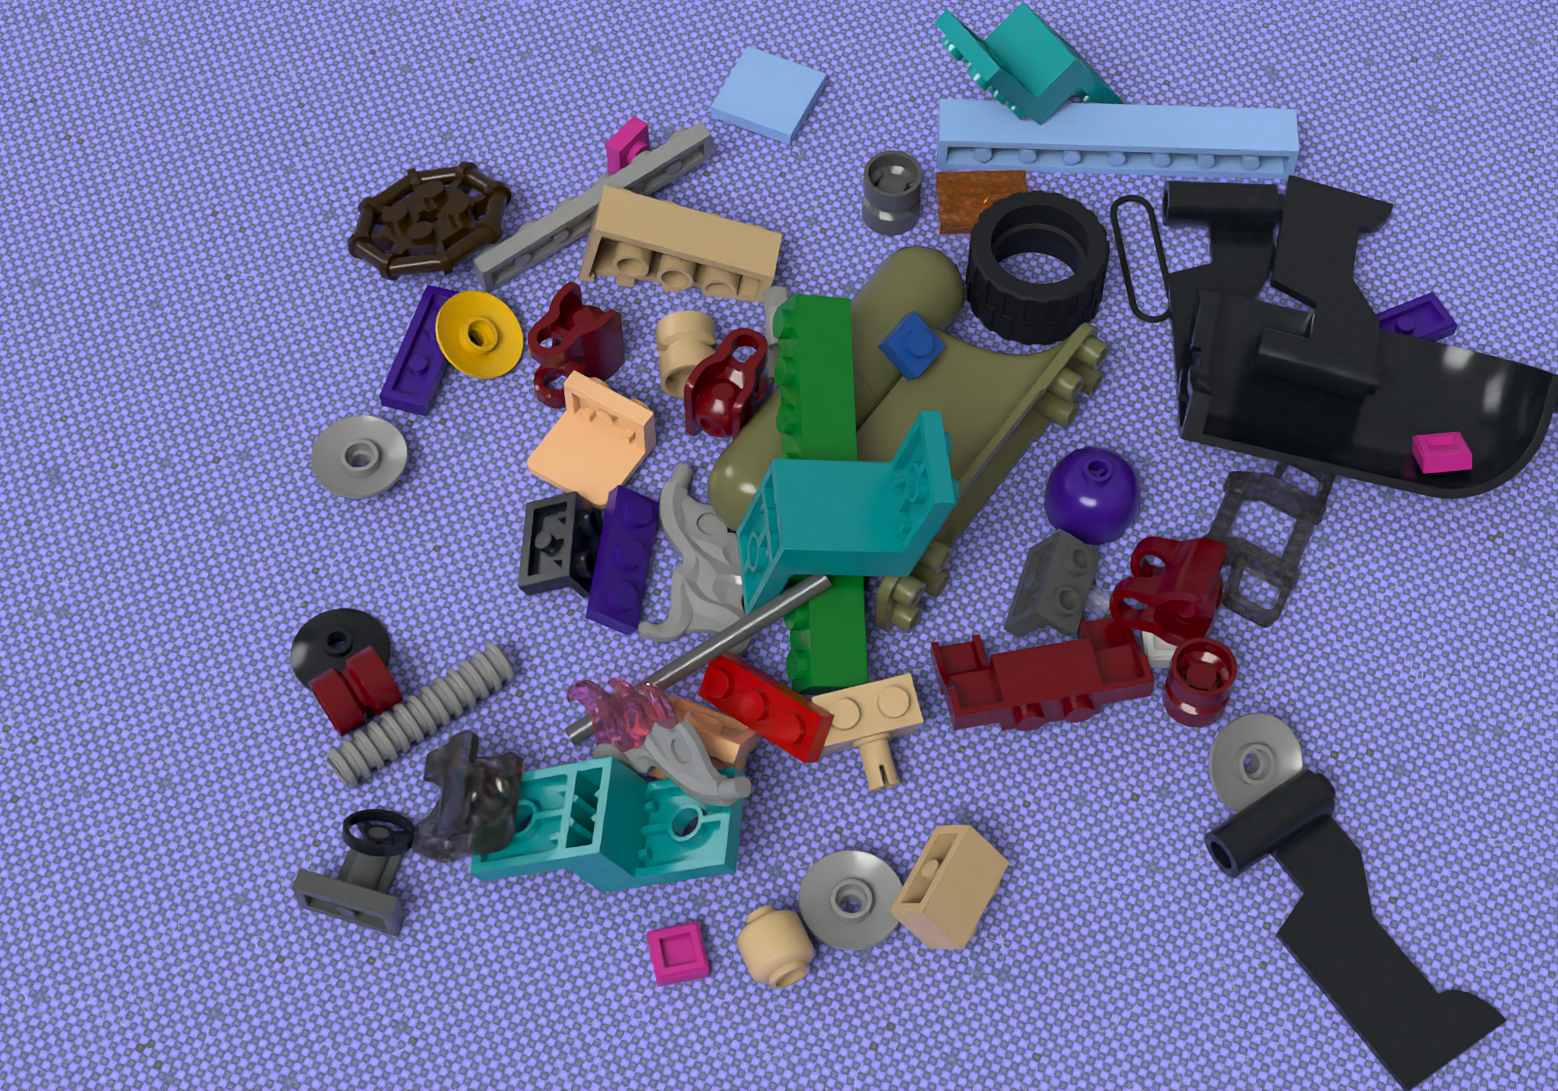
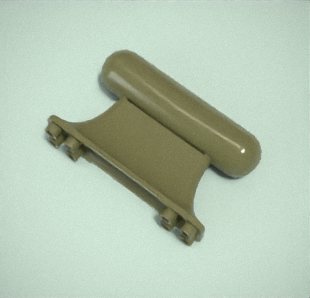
[707,245,1110,634]

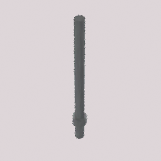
[565,575,833,746]

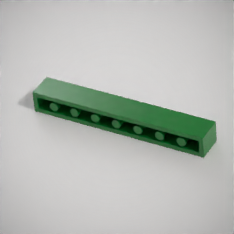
[772,294,868,695]

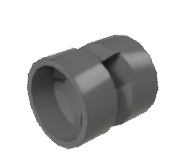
[862,150,923,236]

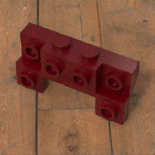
[930,617,1155,732]

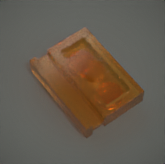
[935,170,1028,234]

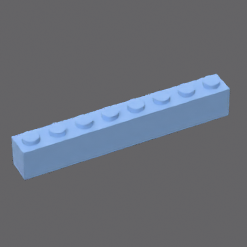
[937,98,1300,179]

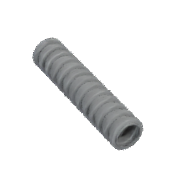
[327,642,515,788]

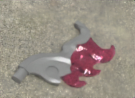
[567,677,752,807]

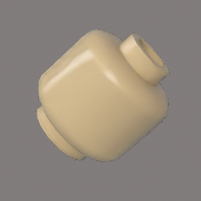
[736,905,815,990]

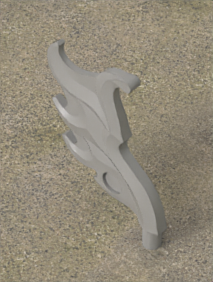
[638,464,752,657]

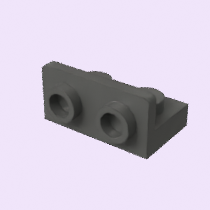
[1003,530,1100,638]

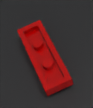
[698,651,834,763]

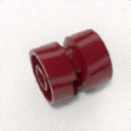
[1162,637,1237,728]
[308,645,403,738]

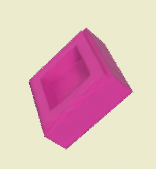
[1412,431,1472,474]
[646,921,710,988]

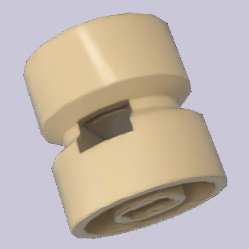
[655,310,717,399]

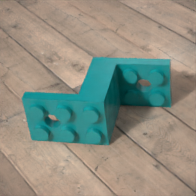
[736,410,959,615]

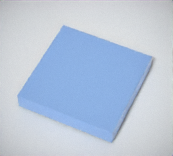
[710,46,827,145]

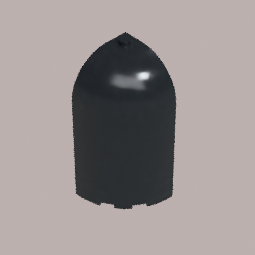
[1176,286,1558,499]

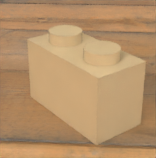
[889,825,1010,950]

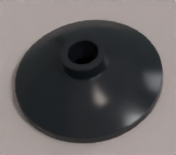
[290,608,391,692]

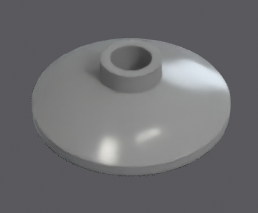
[311,415,408,499]
[1209,713,1303,812]
[799,850,902,951]

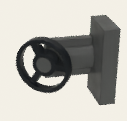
[292,809,416,937]

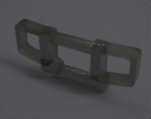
[1201,462,1336,628]

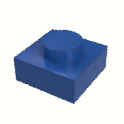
[878,311,946,381]

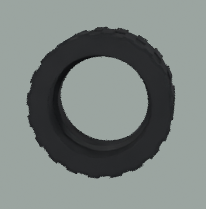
[965,190,1110,345]

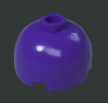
[1044,446,1141,545]

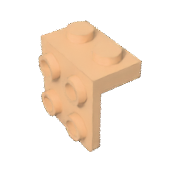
[527,370,656,510]

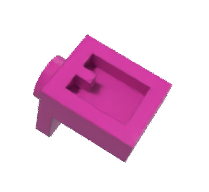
[605,116,650,174]

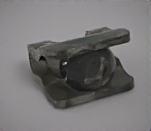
[411,730,523,863]

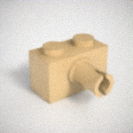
[810,673,924,793]

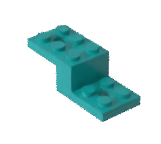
[934,2,1124,125]
[470,756,747,893]

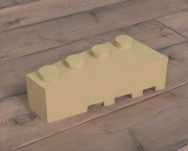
[578,185,782,303]

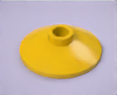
[435,290,523,380]

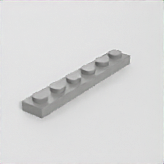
[473,121,712,293]

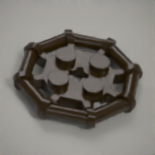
[347,161,512,281]

